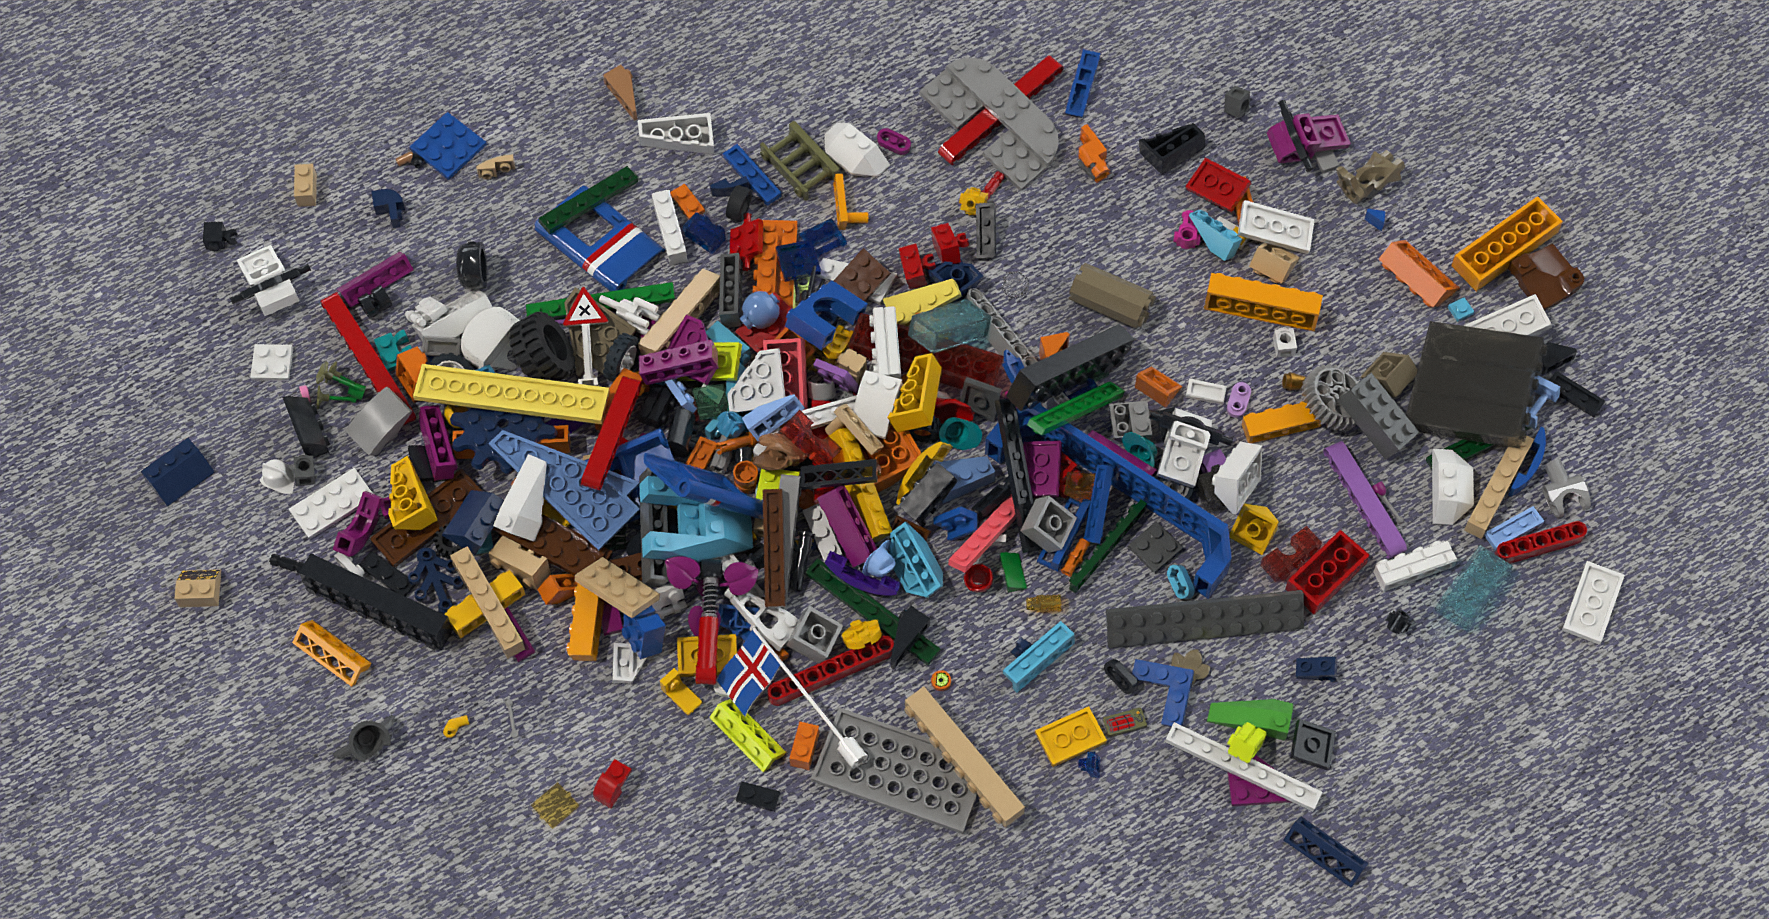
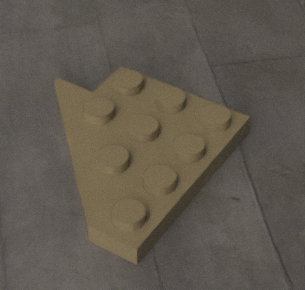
[564,287,637,378]

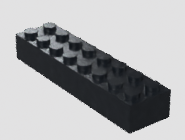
[1006,324,1134,412]
[299,554,453,650]

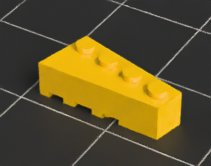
[887,353,942,432]

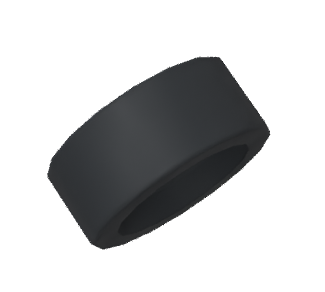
[726,185,752,222]

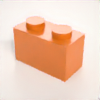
[789,721,820,770]

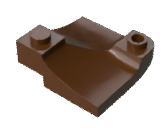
[1508,243,1584,311]

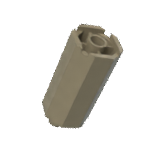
[1069,263,1156,329]

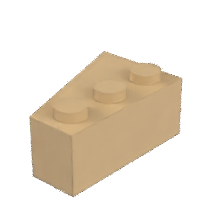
[488,536,551,591]

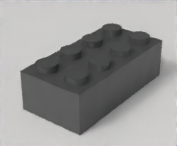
[1337,373,1419,460]

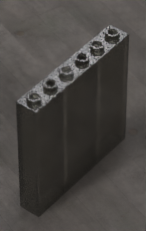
[1406,321,1547,448]

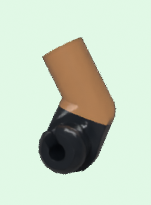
[396,152,423,168]

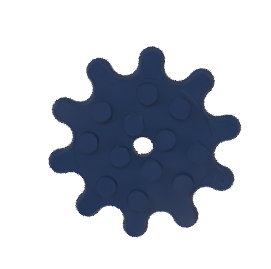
[450,407,558,474]

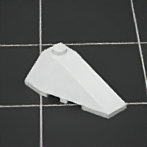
[493,454,547,541]

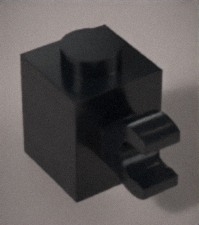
[203,221,238,252]

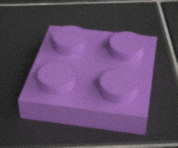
[813,358,859,393]

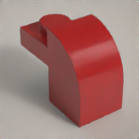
[593,759,632,809]

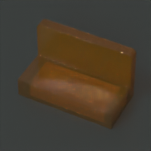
[1064,472,1096,499]

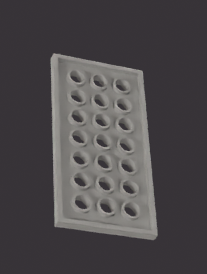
[811,707,990,834]

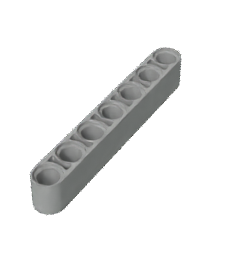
[779,474,801,609]

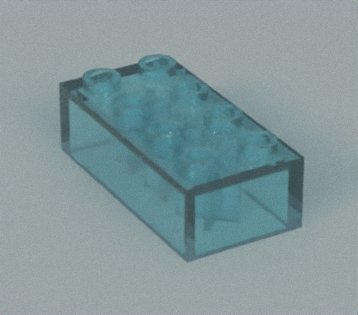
[908,299,991,353]
[1435,545,1513,633]

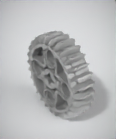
[1301,364,1360,431]

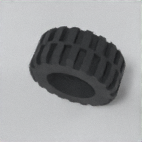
[509,312,576,381]

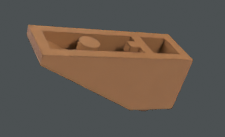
[603,64,637,121]

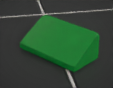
[999,552,1027,592]

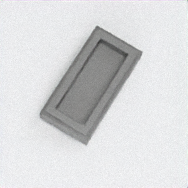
[421,336,461,356]

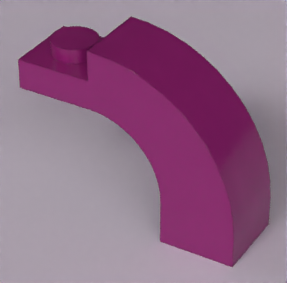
[332,491,383,557]

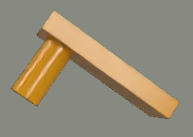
[833,174,868,230]

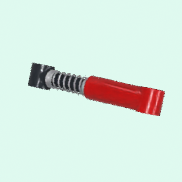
[695,559,722,685]

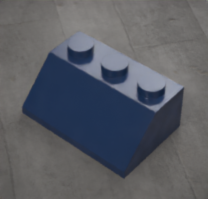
[141,438,215,507]
[442,490,504,556]

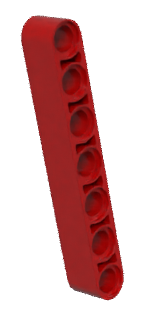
[581,376,642,491]
[767,636,894,706]

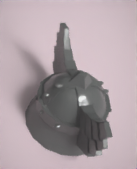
[333,715,395,762]

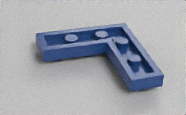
[1132,659,1194,727]

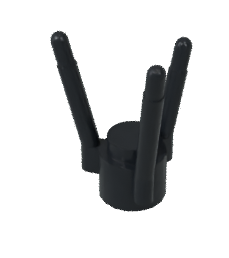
[794,266,825,303]

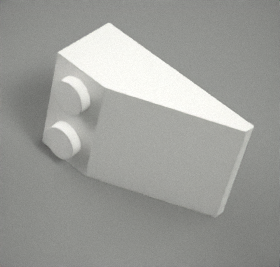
[853,370,902,439]

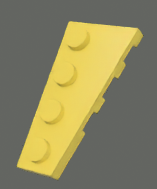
[883,278,962,331]

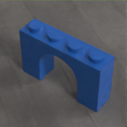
[785,280,868,350]

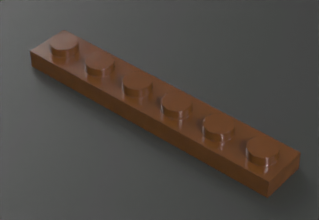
[763,489,786,608]

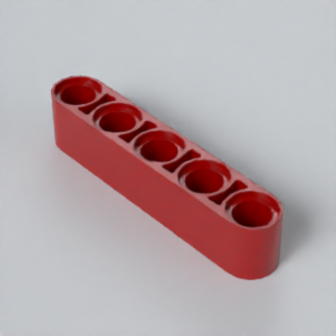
[1494,521,1587,565]

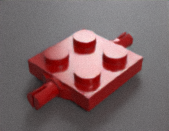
[730,213,763,271]

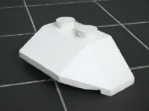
[825,123,890,177]
[1432,449,1474,525]

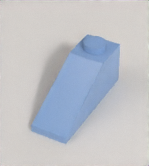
[742,394,805,441]

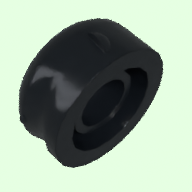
[456,241,487,289]

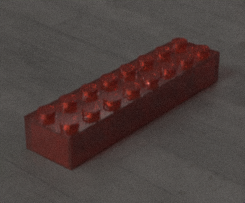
[848,313,1004,389]

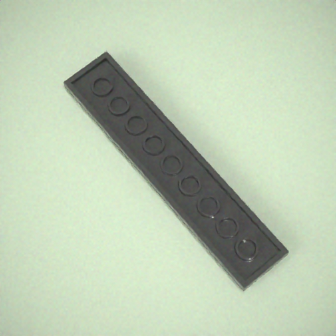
[1106,590,1304,648]

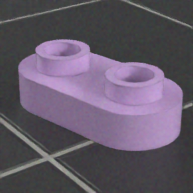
[1227,382,1251,418]

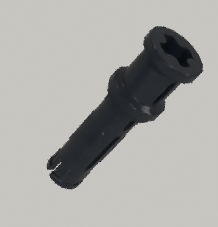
[790,531,815,591]

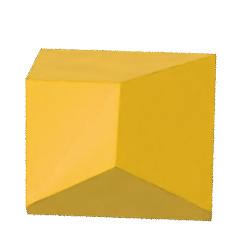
[1229,503,1279,555]

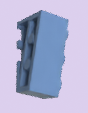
[932,456,995,503]

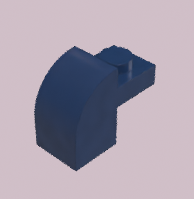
[371,189,405,228]

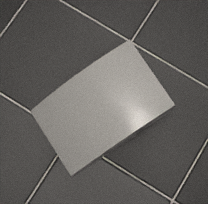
[345,387,413,456]

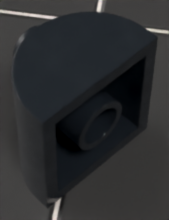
[667,406,699,457]

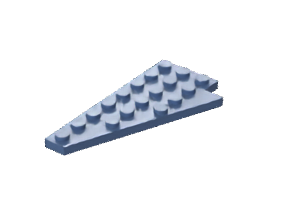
[489,430,640,551]

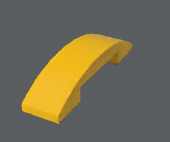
[896,442,953,505]

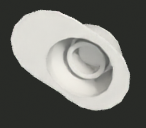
[260,459,295,494]

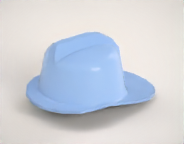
[863,540,895,577]

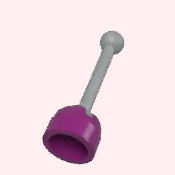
[1372,481,1404,524]

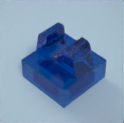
[1078,752,1100,778]

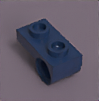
[1296,656,1337,682]

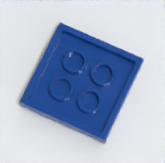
[409,112,487,180]

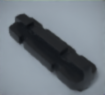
[269,554,304,573]

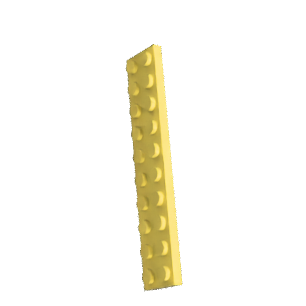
[413,364,610,424]

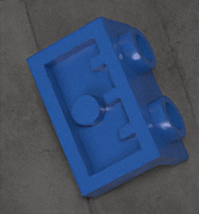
[933,506,977,541]

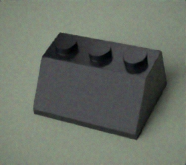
[282,396,330,458]

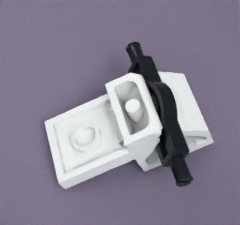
[230,245,311,316]
[1149,408,1233,488]

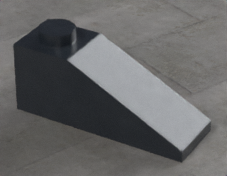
[891,605,930,670]

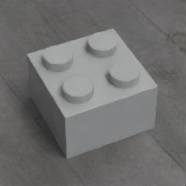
[1020,496,1077,553]
[786,606,843,664]

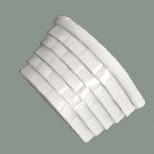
[461,307,520,370]

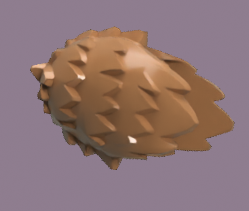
[753,433,810,470]

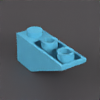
[1189,210,1242,261]

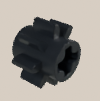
[1385,609,1412,634]

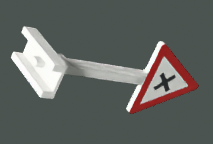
[563,287,608,387]

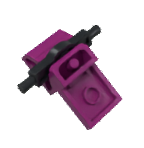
[1267,100,1351,172]

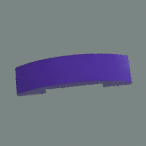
[825,551,901,595]

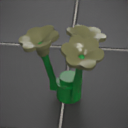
[316,361,366,409]

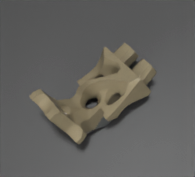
[1336,150,1405,204]

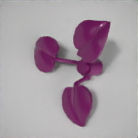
[665,556,758,636]

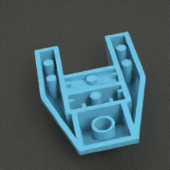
[639,476,753,563]

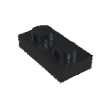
[736,781,780,812]

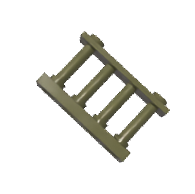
[760,120,840,201]

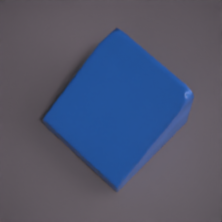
[1364,209,1386,231]

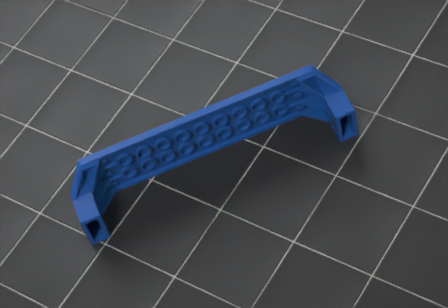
[985,404,1232,599]

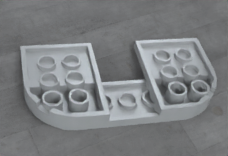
[919,58,1058,191]

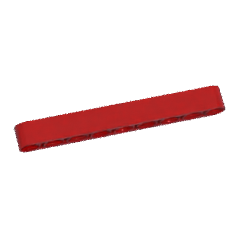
[938,55,1064,165]
[320,292,416,426]

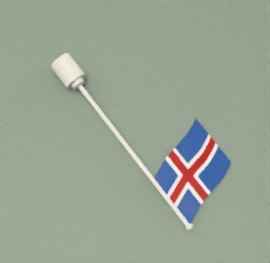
[717,625,868,769]

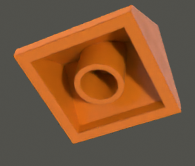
[1039,332,1070,360]
[1135,366,1183,408]

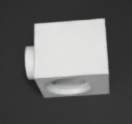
[1273,327,1297,358]

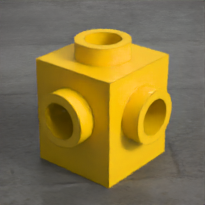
[959,187,989,215]

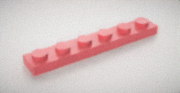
[948,494,1016,573]

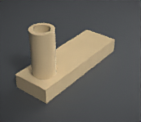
[825,404,884,455]

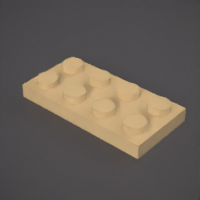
[575,557,660,618]

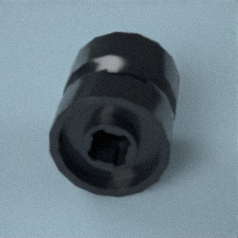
[357,285,392,319]

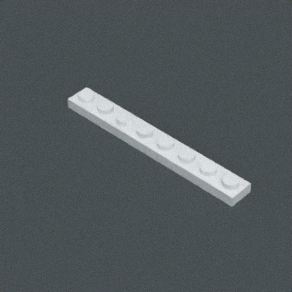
[1165,722,1322,812]

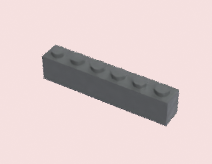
[639,468,669,588]

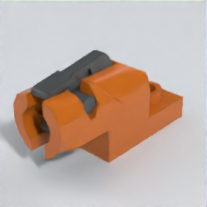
[1078,124,1110,183]

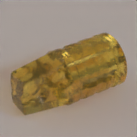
[1026,594,1061,612]

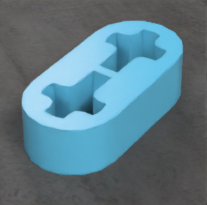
[1167,565,1195,599]

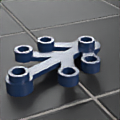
[408,547,464,614]

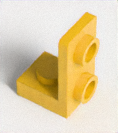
[660,668,702,715]

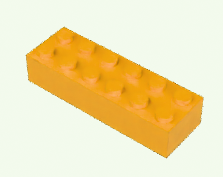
[1451,196,1563,292]
[1204,273,1323,332]

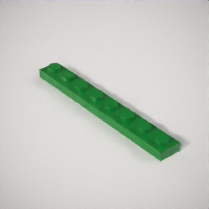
[526,282,675,320]
[1027,381,1125,436]

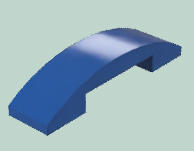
[1508,427,1546,497]

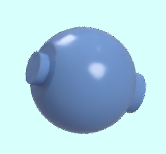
[740,291,780,329]

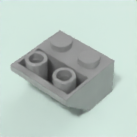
[1109,401,1152,443]

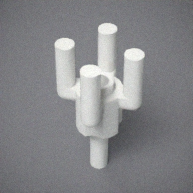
[599,295,661,335]

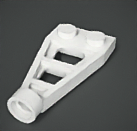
[724,588,799,651]

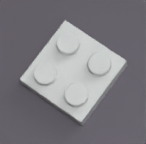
[250,344,293,381]

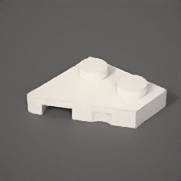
[612,643,646,684]

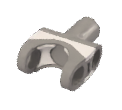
[1542,459,1591,518]

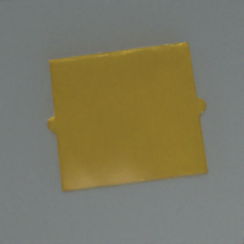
[531,782,579,829]

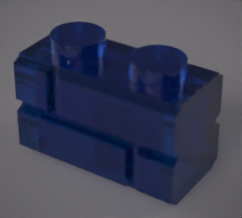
[683,213,726,254]

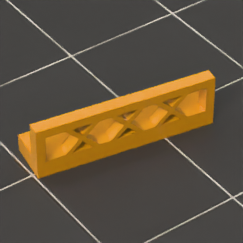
[292,620,372,687]

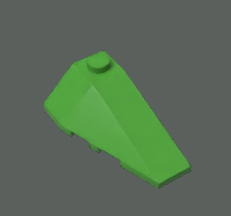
[1207,699,1293,741]

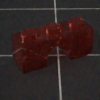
[780,410,842,465]
[1260,526,1322,583]

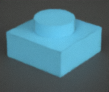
[1448,297,1474,322]

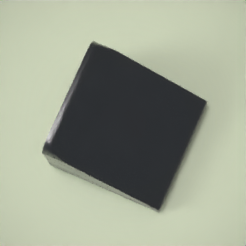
[745,543,764,570]

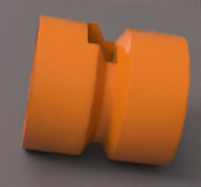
[733,461,759,494]

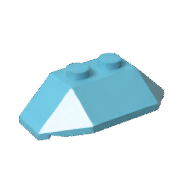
[889,522,943,597]

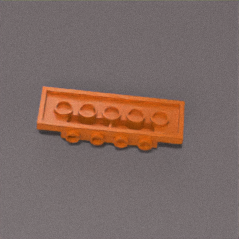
[753,220,797,308]

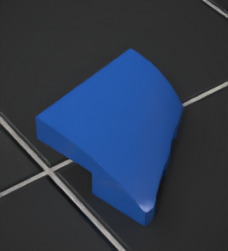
[718,604,760,641]

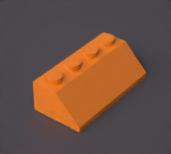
[1378,240,1460,307]

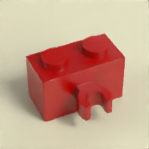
[931,223,969,264]
[898,243,936,289]

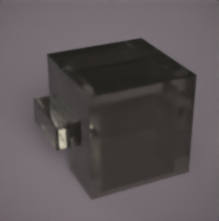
[1195,464,1227,513]

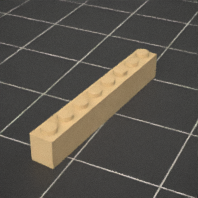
[904,686,1025,828]

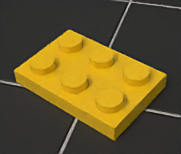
[677,634,737,677]
[1035,706,1107,767]

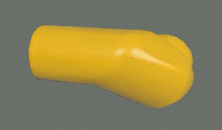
[443,715,469,738]

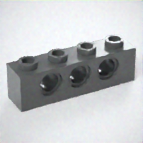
[719,253,743,328]

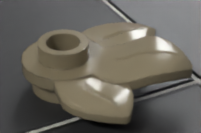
[1171,649,1210,684]

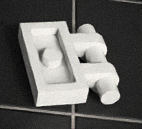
[405,297,448,326]
[649,583,687,620]

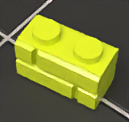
[1227,722,1267,763]

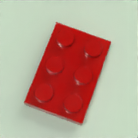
[1185,158,1252,213]
[735,292,792,353]

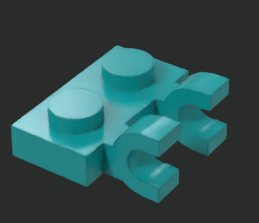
[374,329,412,372]

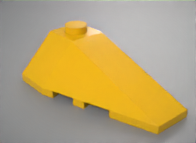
[388,456,438,530]

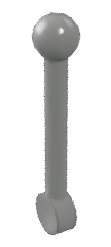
[505,699,519,738]

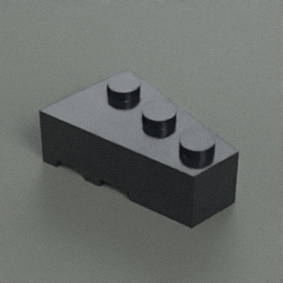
[1139,123,1205,175]

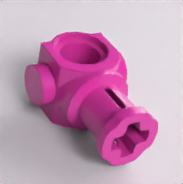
[1173,210,1201,249]

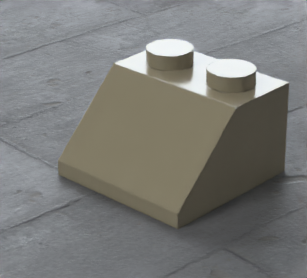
[1361,352,1419,397]

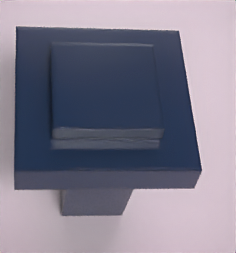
[1010,637,1032,658]

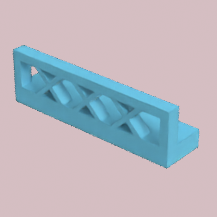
[1003,621,1075,693]

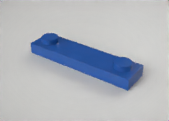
[723,144,782,206]
[1084,464,1114,544]

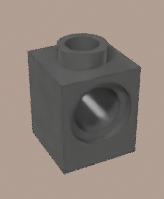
[1224,86,1250,118]
[293,455,315,486]

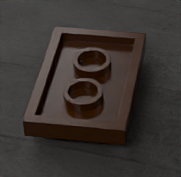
[833,248,891,302]

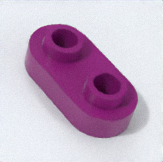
[877,128,911,155]

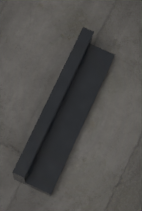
[800,459,881,490]

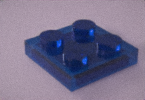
[775,239,821,282]

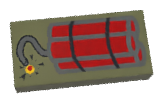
[1103,707,1147,738]

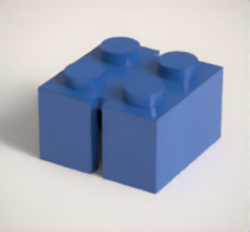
[622,605,666,659]

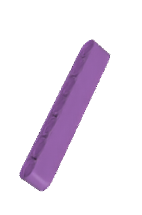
[1323,441,1407,559]

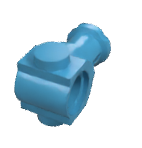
[716,411,749,438]

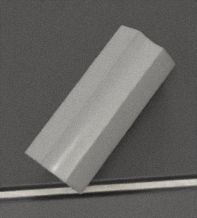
[710,435,733,474]

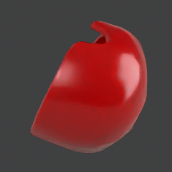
[963,564,993,593]

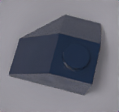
[931,261,984,308]

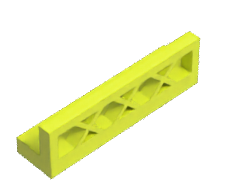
[709,699,786,772]

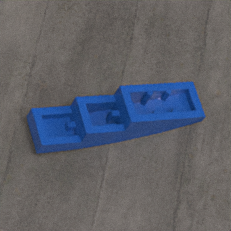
[1065,49,1101,118]

